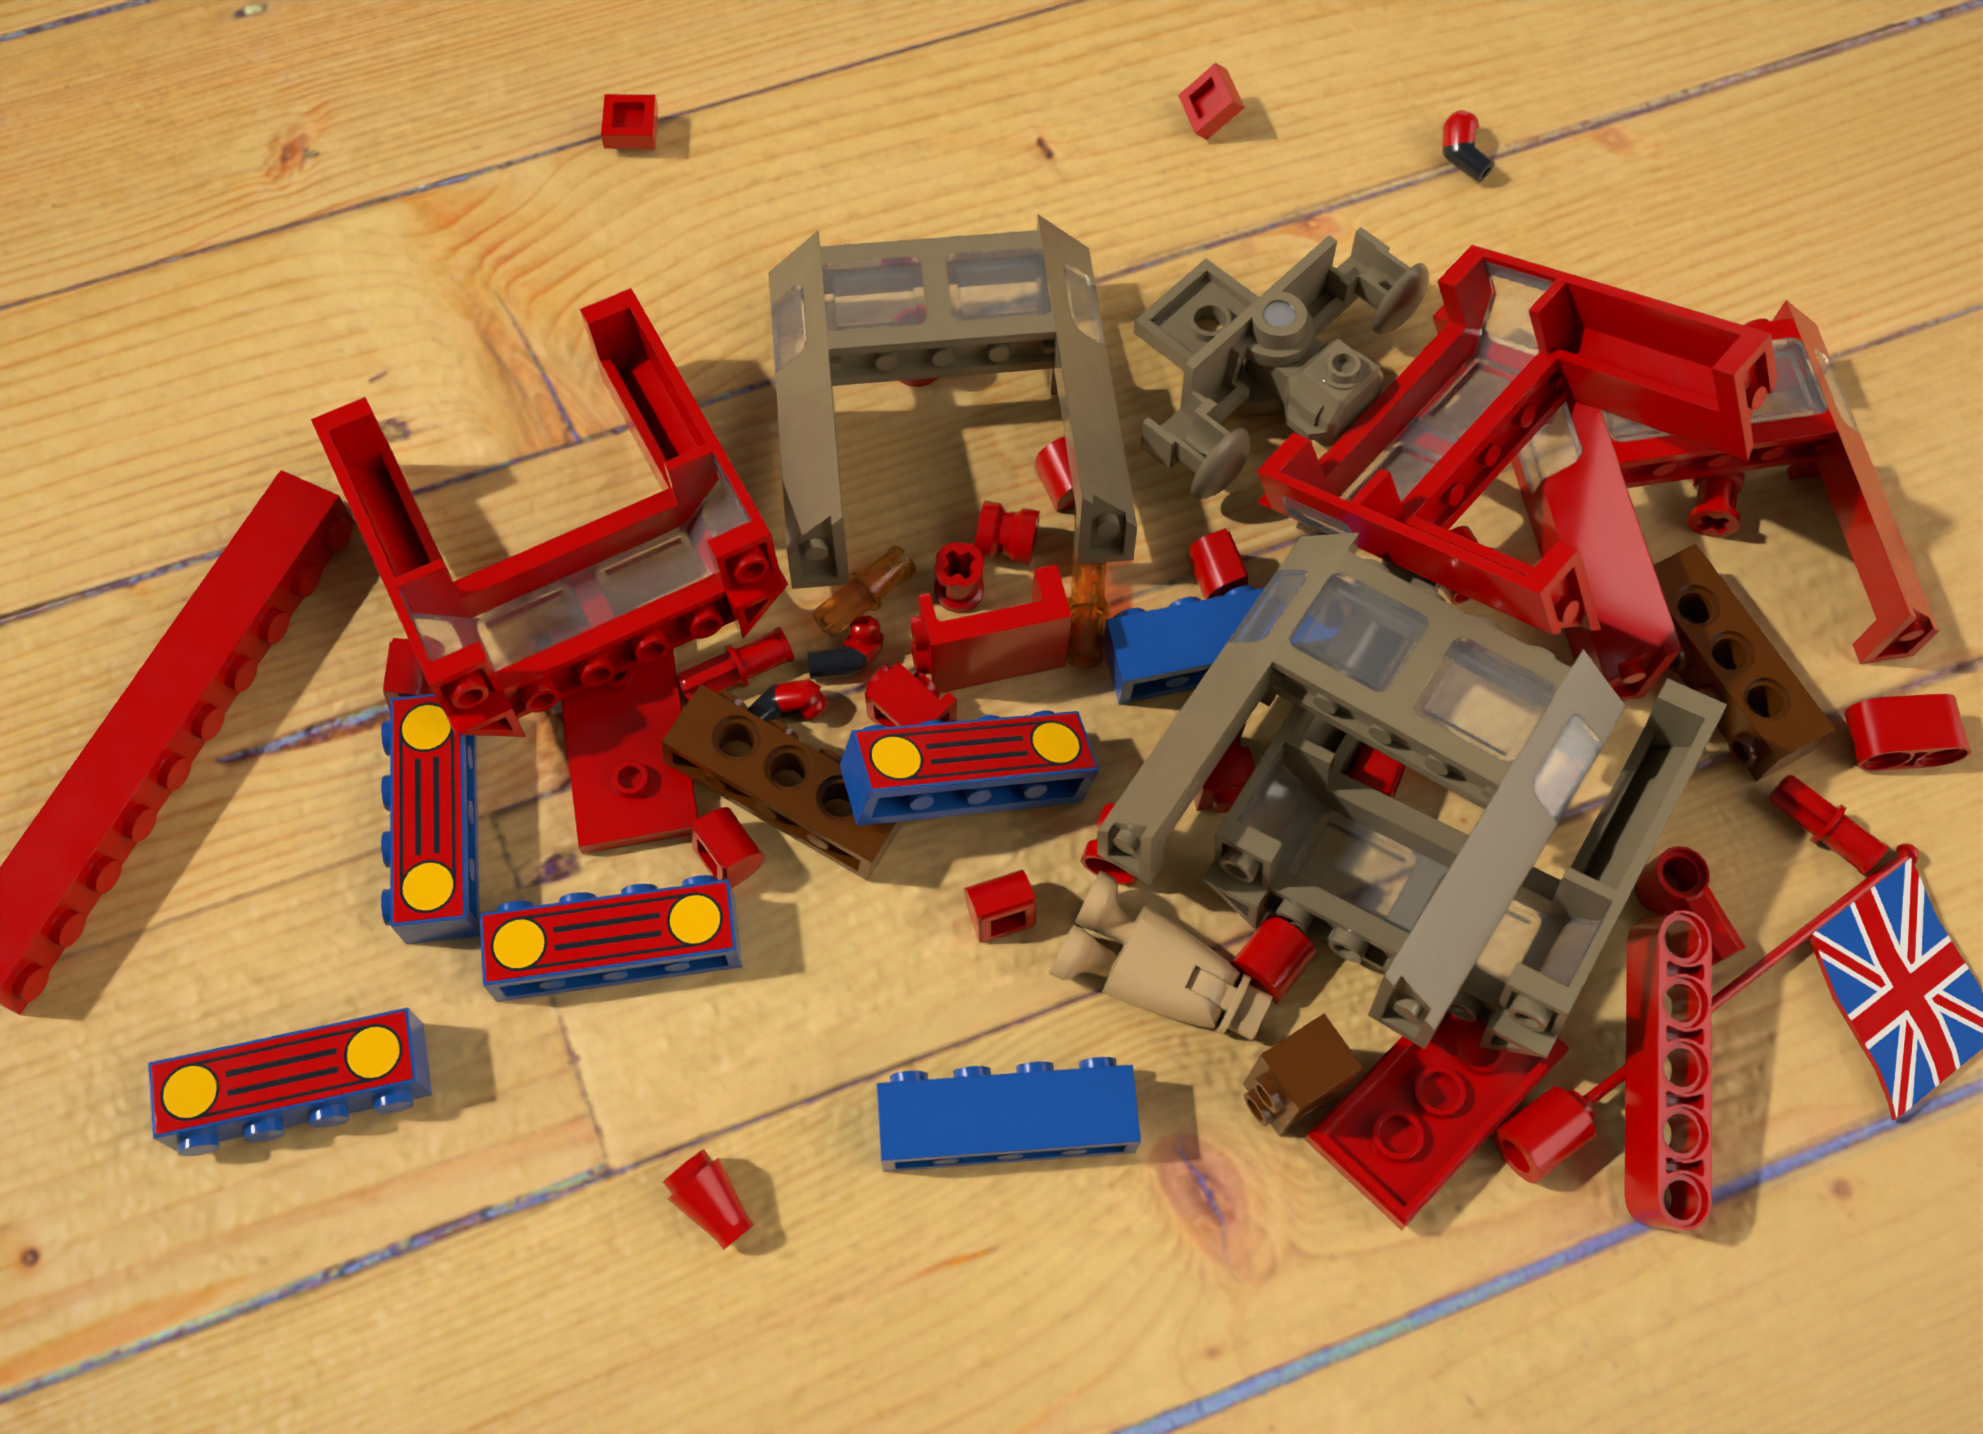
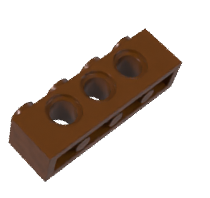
[1654,544,1836,782]
[661,684,904,881]

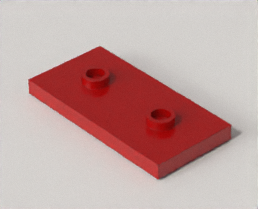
[553,627,699,854]
[1305,966,1570,1231]

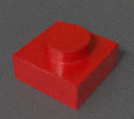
[1178,62,1245,140]
[601,94,658,149]

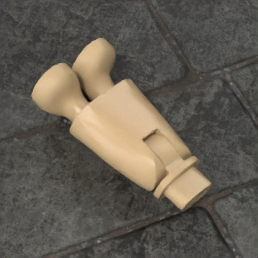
[1049,870,1273,1040]

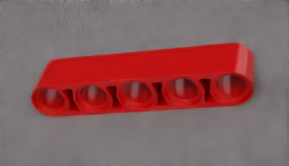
[1624,910,1712,1231]

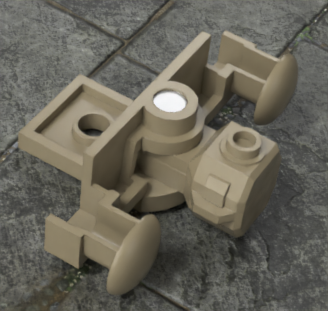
[1134,227,1429,499]

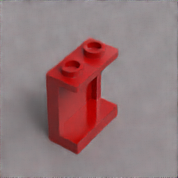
[909,564,1072,693]

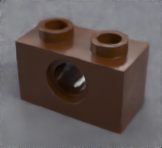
[1243,1013,1363,1136]

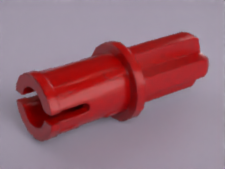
[677,627,794,702]
[1768,775,1889,875]

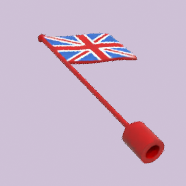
[1493,843,1983,1184]

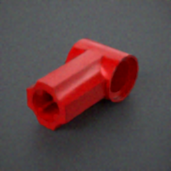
[1634,846,1746,966]

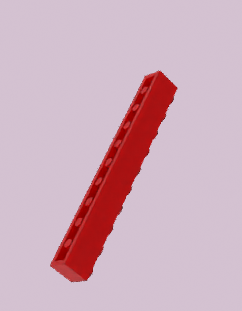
[0,470,355,1015]

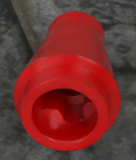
[663,1149,754,1250]

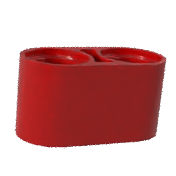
[1844,694,1972,771]

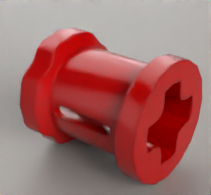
[1688,472,1745,537]
[934,542,985,613]

